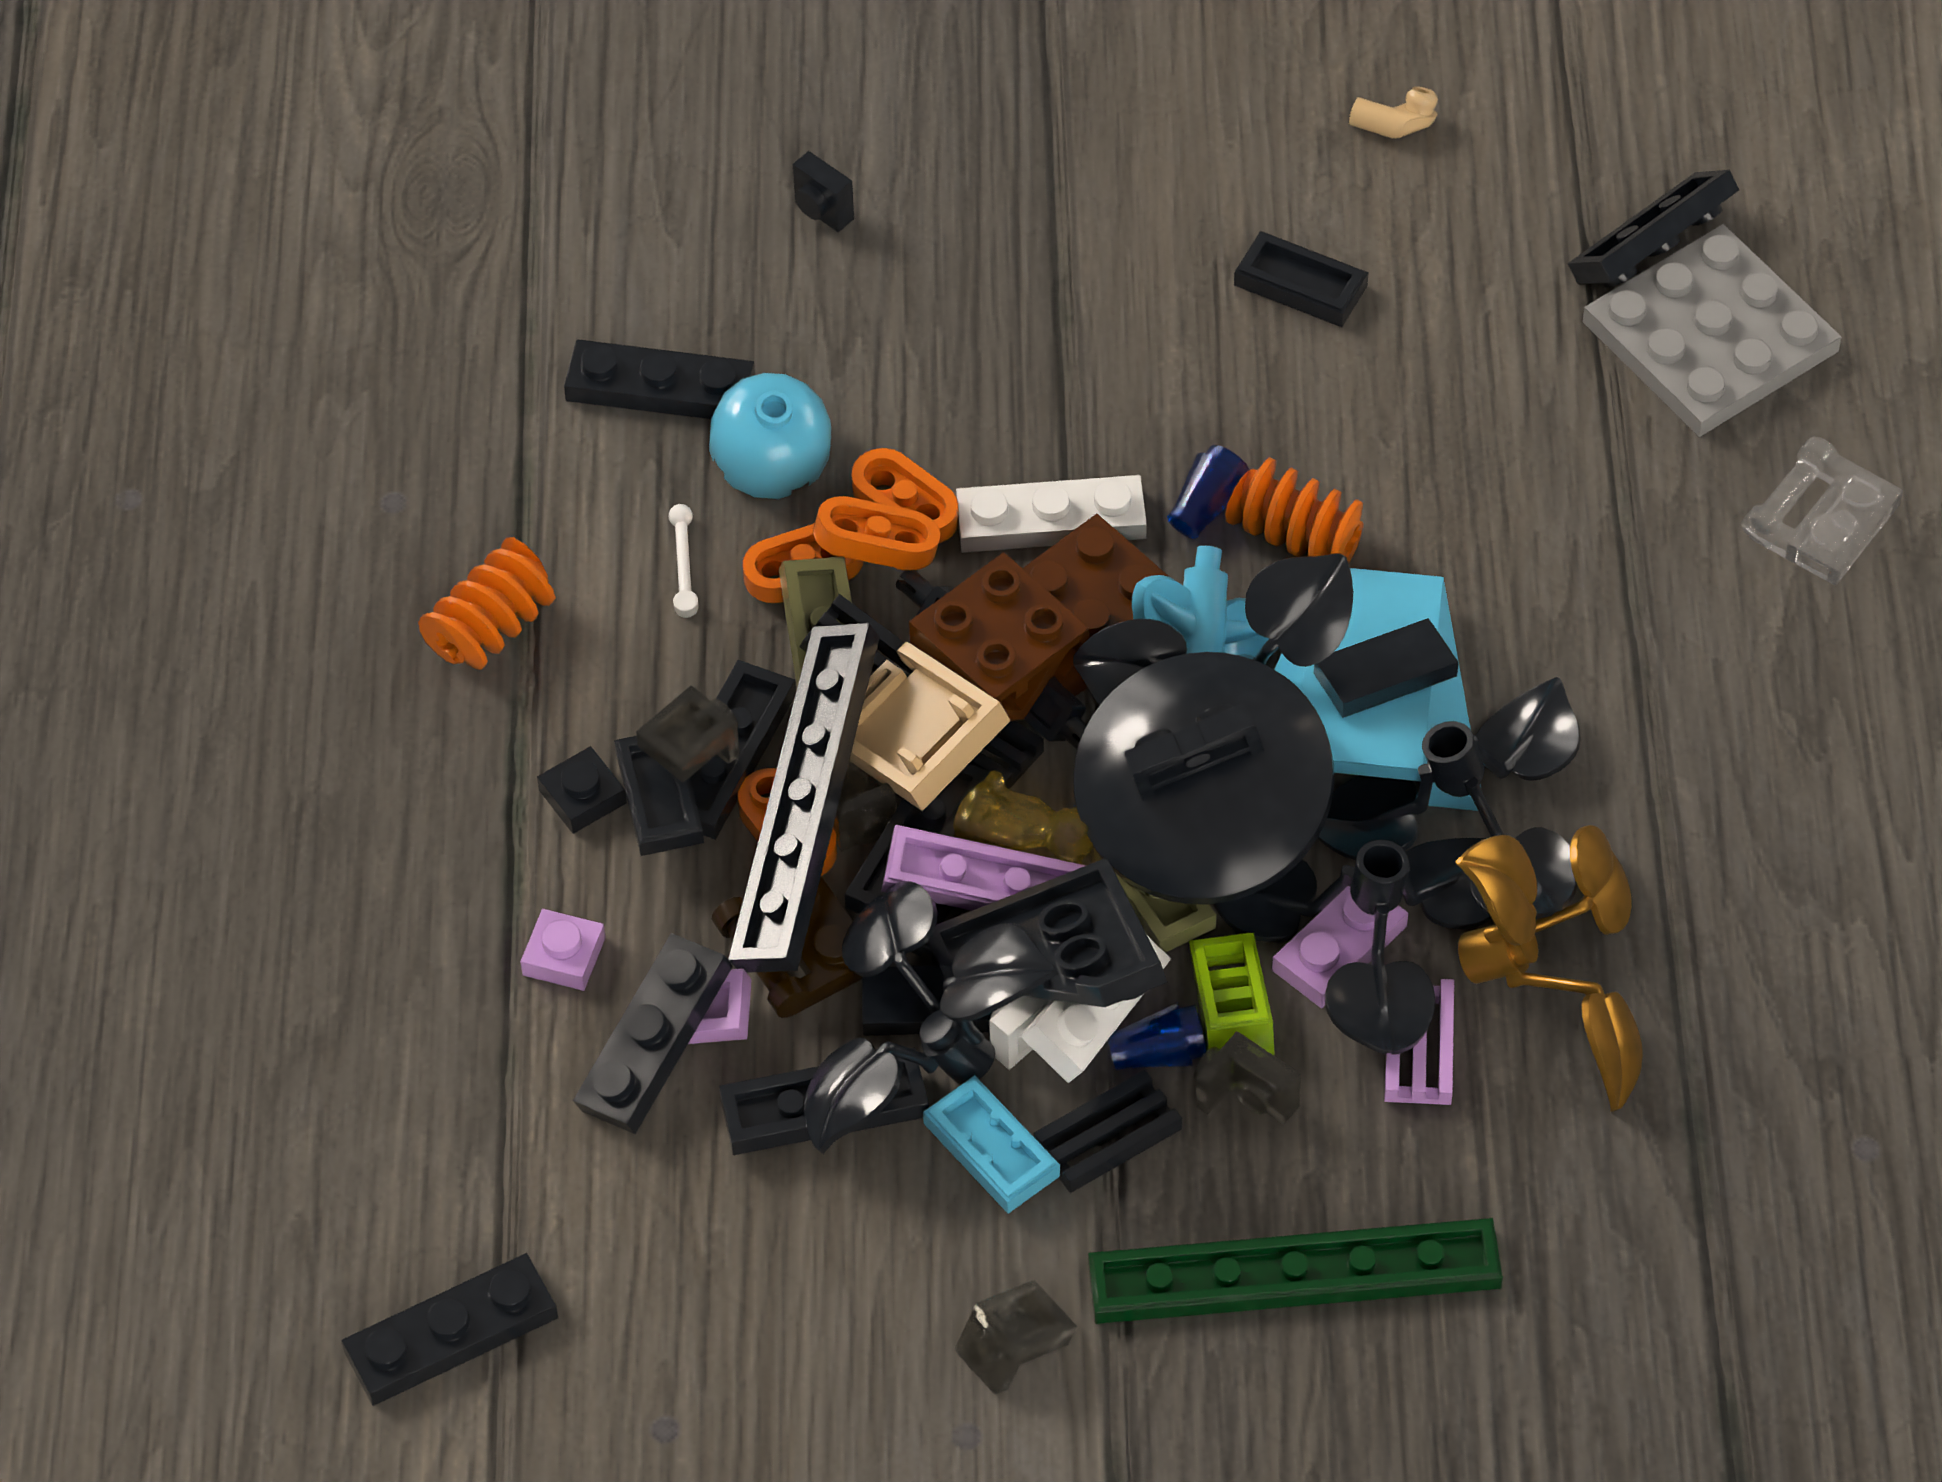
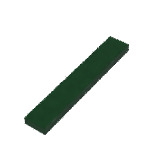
[1088,1218,1503,1324]

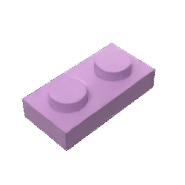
[1272,886,1408,1009]

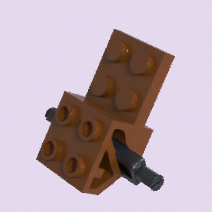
[896,513,1170,750]

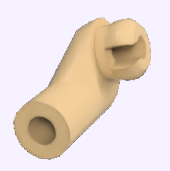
[1349,87,1438,139]

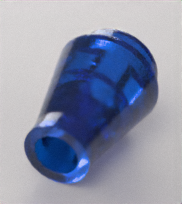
[1167,445,1250,539]
[1108,1002,1208,1071]

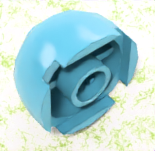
[709,373,831,499]

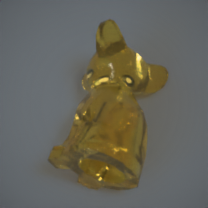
[953,771,1093,865]

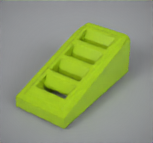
[1189,933,1274,1066]

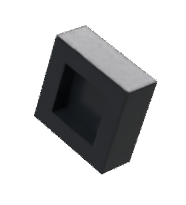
[792,151,854,233]
[537,746,627,834]

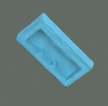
[923,1075,1060,1214]

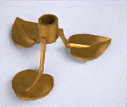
[1455,825,1643,1112]

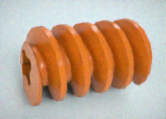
[1225,457,1363,563]
[418,537,556,670]

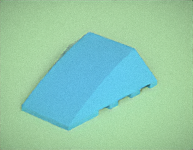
[1275,568,1482,811]

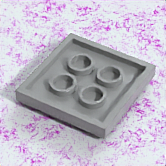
[1583,224,1842,437]

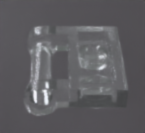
[1742,437,1903,586]

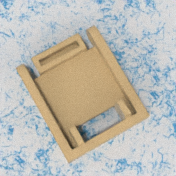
[849,642,1011,811]

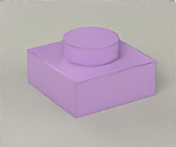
[521,909,606,991]
[688,968,752,1044]

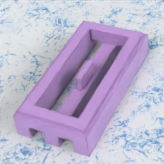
[1384,979,1454,1105]

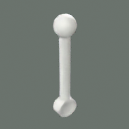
[668,504,699,618]

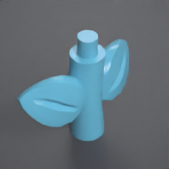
[1132,546,1279,657]

